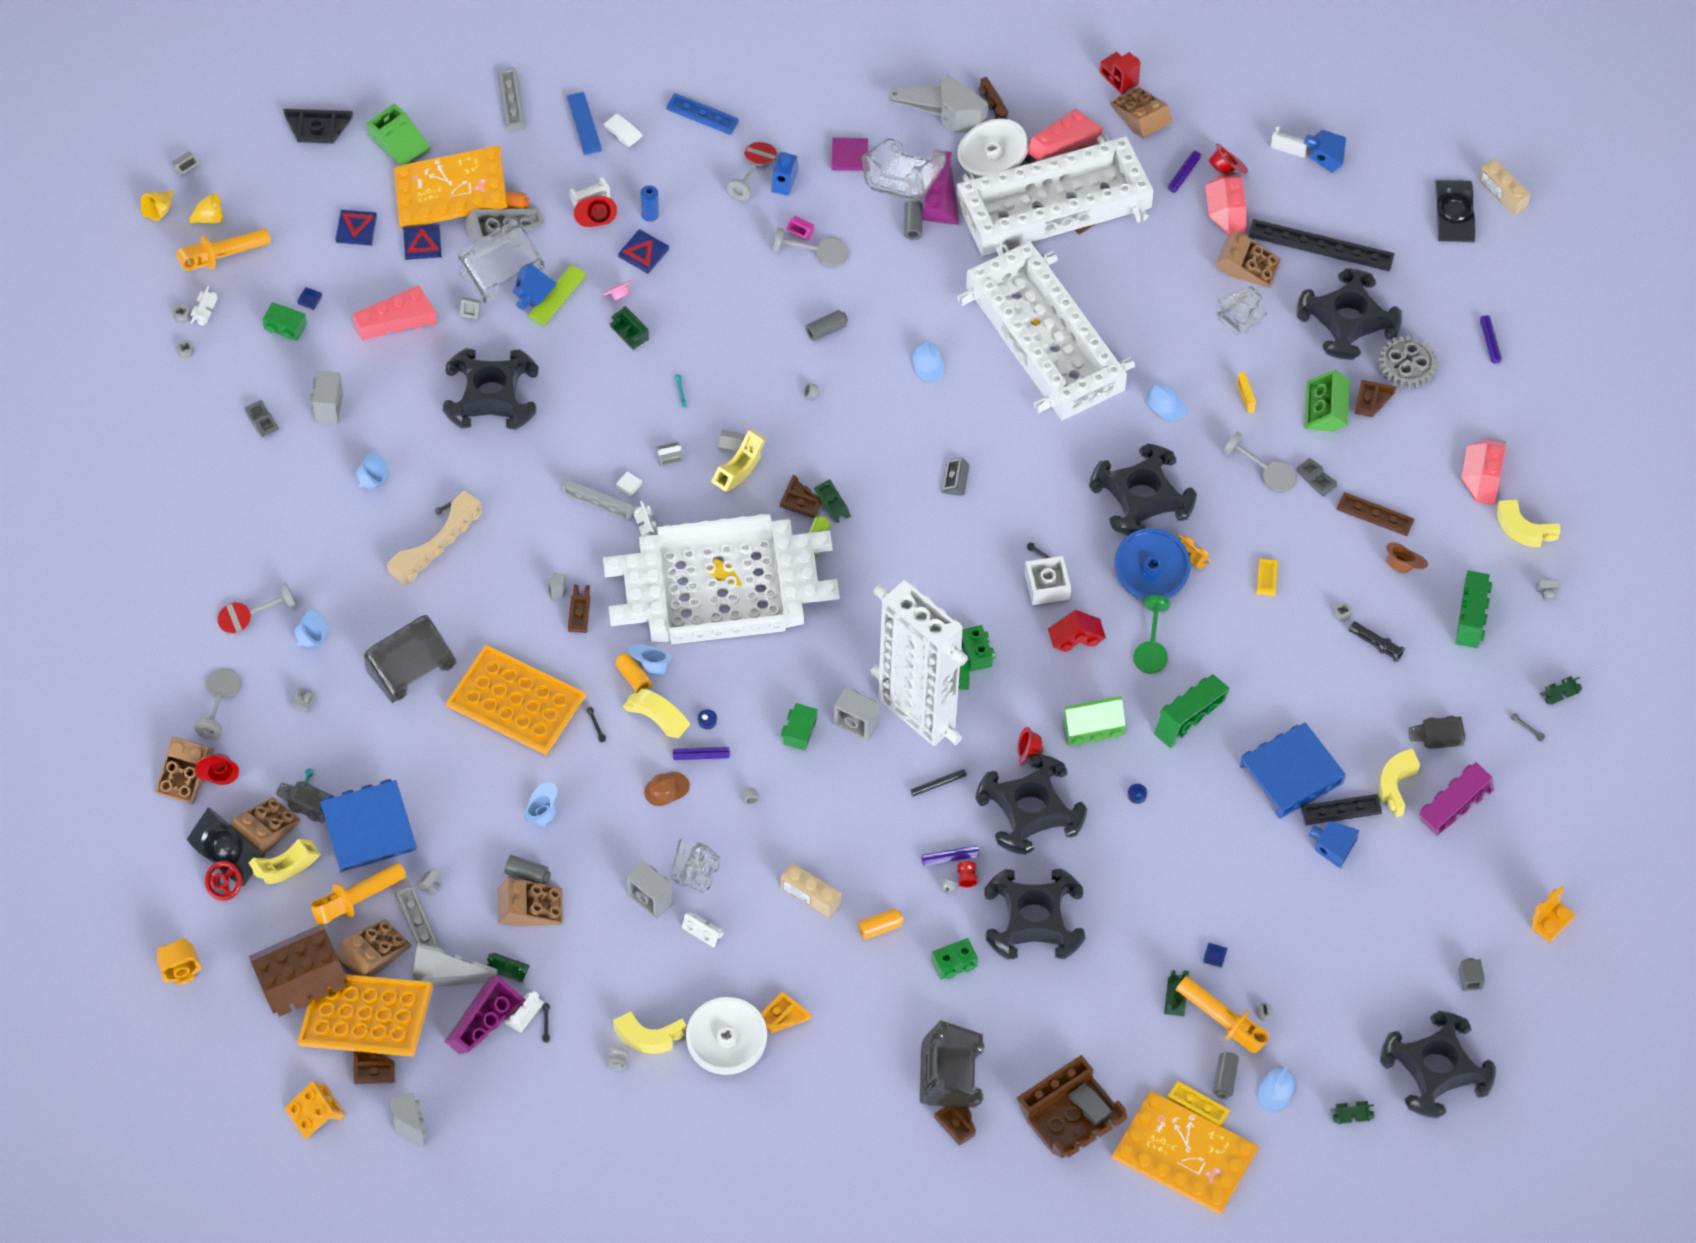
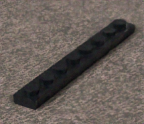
[1248,219,1395,272]

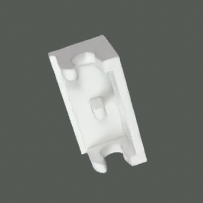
[1271,127,1309,158]
[569,177,610,206]

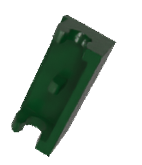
[610,306,649,350]
[814,479,851,523]
[1164,970,1189,1016]

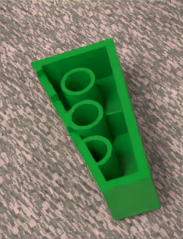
[1455,570,1492,648]
[1154,674,1230,749]

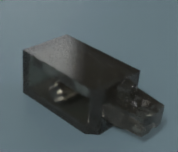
[1408,716,1466,749]
[276,781,331,823]

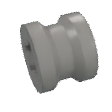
[607,1047,628,1071]

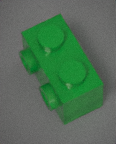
[263,302,307,341]
[961,625,995,672]
[781,703,818,751]
[931,938,978,980]

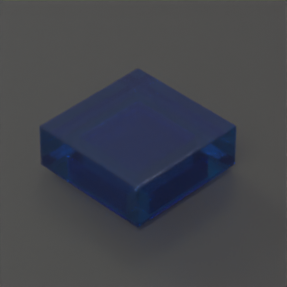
[297,287,322,310]
[1203,942,1228,968]

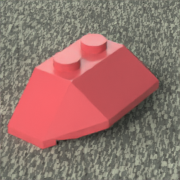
[1205,174,1246,235]
[1461,438,1506,505]

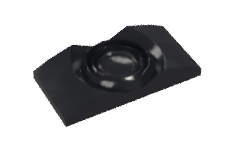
[1435,180,1475,242]
[186,807,266,886]

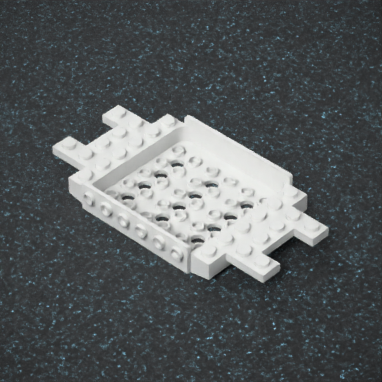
[603,514,840,645]

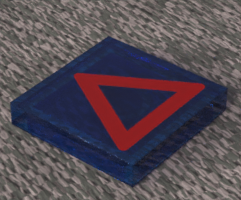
[335,210,377,246]
[403,224,442,260]
[618,229,669,274]

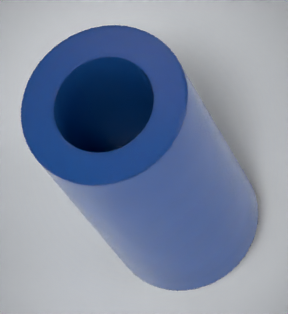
[640,185,659,222]

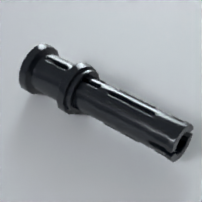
[1349,621,1405,662]

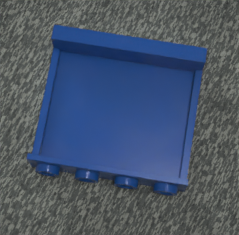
[1240,722,1346,819]
[320,779,417,872]

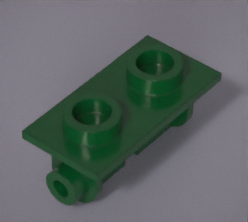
[1540,676,1582,705]
[487,952,530,982]
[1330,1101,1374,1124]

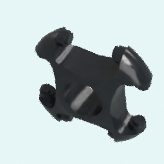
[1296,268,1402,360]
[443,348,539,430]
[1089,443,1197,536]
[975,753,1088,855]
[984,868,1086,960]
[1380,1011,1496,1119]

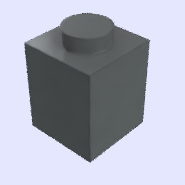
[1459,958,1485,991]

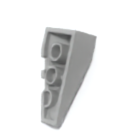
[465,208,544,241]
[413,944,498,987]

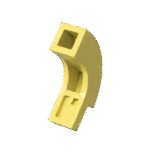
[711,429,766,492]
[1496,500,1561,547]
[623,688,690,738]
[1379,749,1420,817]
[249,839,321,884]
[613,1011,686,1054]

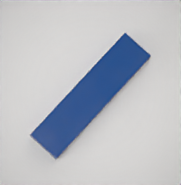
[567,92,602,155]
[666,93,739,135]

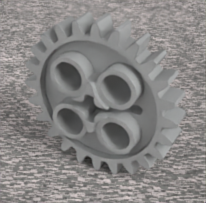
[1378,335,1439,390]

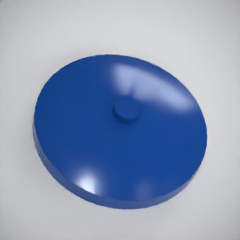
[1114,528,1191,600]

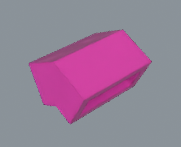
[786,216,814,239]

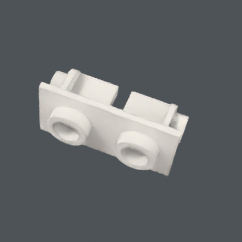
[190,286,218,326]
[633,501,659,536]
[682,912,724,948]
[505,991,544,1033]

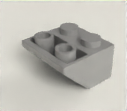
[389,1093,427,1147]

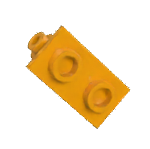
[1178,534,1211,569]

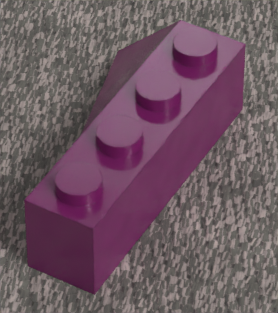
[923,150,959,225]
[1419,762,1494,836]
[444,976,526,1054]

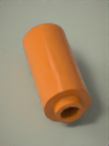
[503,191,530,209]

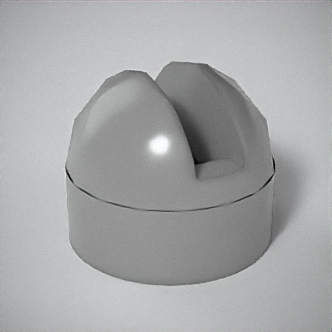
[803,383,819,399]
[743,788,759,805]
[941,877,958,893]
[1256,1003,1272,1021]

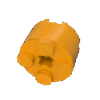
[156,938,201,985]

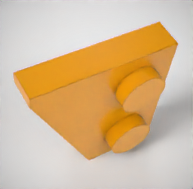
[760,991,812,1034]

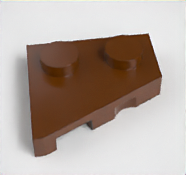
[1355,380,1397,417]
[780,475,822,519]
[354,1051,395,1084]
[934,1094,976,1146]

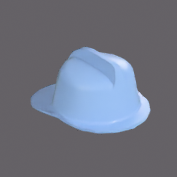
[912,340,944,382]
[1145,384,1186,422]
[356,452,389,489]
[294,610,328,647]
[627,644,673,675]
[524,782,558,827]
[1257,1066,1297,1111]

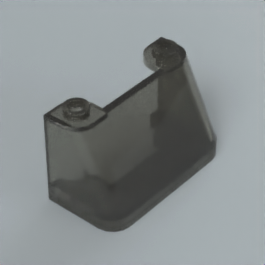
[364,615,456,703]
[920,1020,984,1108]

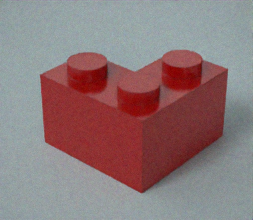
[1099,51,1141,95]
[1048,610,1106,652]

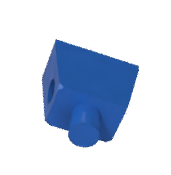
[1304,130,1346,173]
[772,152,798,196]
[513,263,557,310]
[1309,821,1360,868]

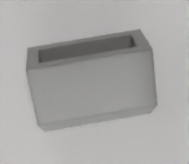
[171,151,200,176]
[718,430,745,452]
[655,441,683,467]
[547,572,566,601]

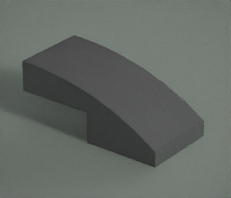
[245,400,279,437]
[1296,458,1337,496]
[1069,1083,1112,1126]

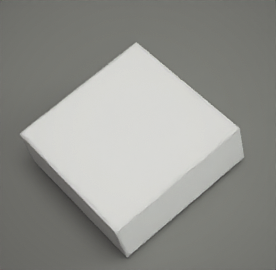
[616,471,642,497]

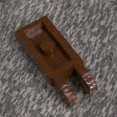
[978,77,1008,120]
[568,584,591,633]

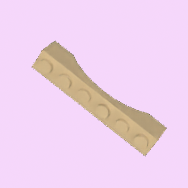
[387,490,482,586]

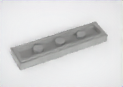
[498,68,525,131]
[562,478,633,520]
[395,885,440,948]

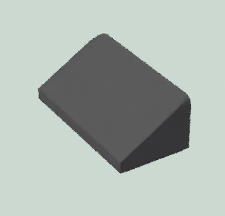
[941,458,969,496]

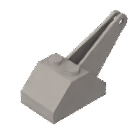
[888,74,988,132]

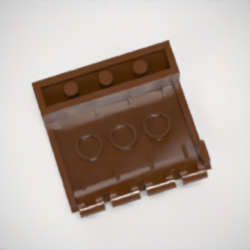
[249,924,348,1017]
[1016,1055,1128,1158]

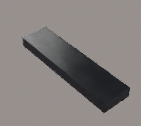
[1301,794,1382,826]

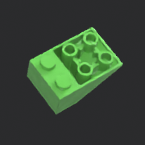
[367,103,431,165]

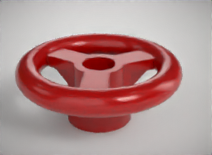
[204,861,242,901]

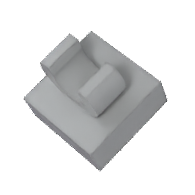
[460,297,481,320]
[1536,580,1559,600]
[290,688,316,713]
[416,868,443,894]

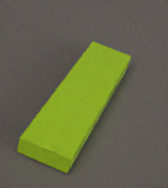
[529,265,586,326]

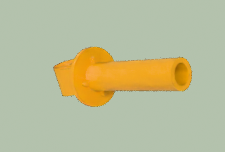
[176,228,271,271]
[310,863,406,925]
[1175,975,1269,1053]

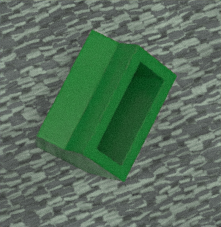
[958,662,970,690]

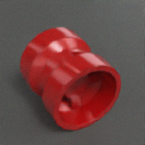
[957,861,978,888]

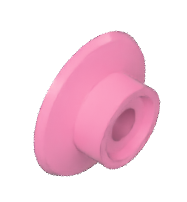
[603,280,632,301]

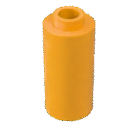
[615,653,653,693]
[857,908,904,940]

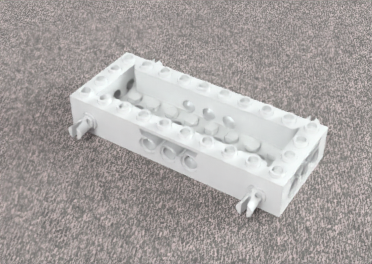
[957,134,1153,256]
[957,241,1135,421]
[870,580,968,746]

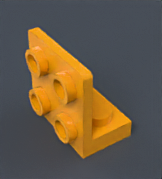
[1531,886,1576,943]
[285,1081,346,1138]

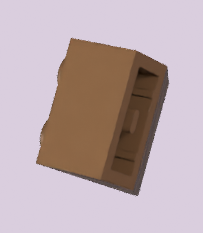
[1110,87,1172,138]
[1215,230,1281,288]
[155,736,215,804]
[231,797,301,853]
[498,877,563,926]
[337,919,411,977]

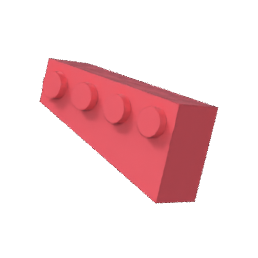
[1028,109,1103,161]
[353,285,437,340]

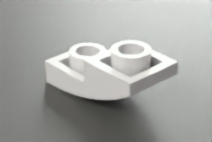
[603,114,642,147]

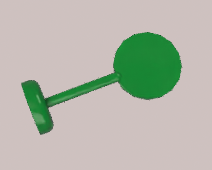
[1133,595,1171,674]

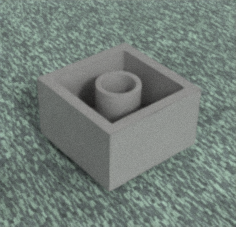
[310,371,343,424]
[834,687,880,741]
[627,862,673,919]

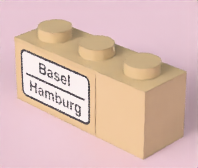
[1479,159,1531,215]
[781,863,841,918]

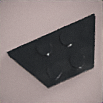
[283,109,353,144]

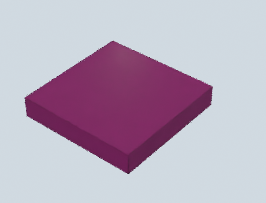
[832,137,868,171]

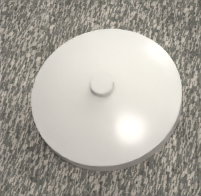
[957,119,1029,179]
[686,997,767,1075]

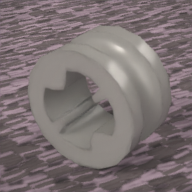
[173,304,190,323]
[177,340,194,358]
[1334,602,1351,622]

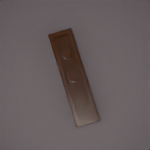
[1337,492,1414,536]

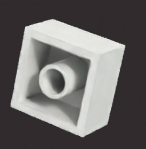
[1025,556,1071,606]

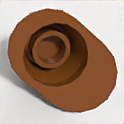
[1386,542,1428,573]
[644,772,690,806]

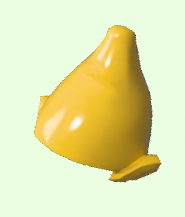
[140,190,174,221]
[189,193,224,224]

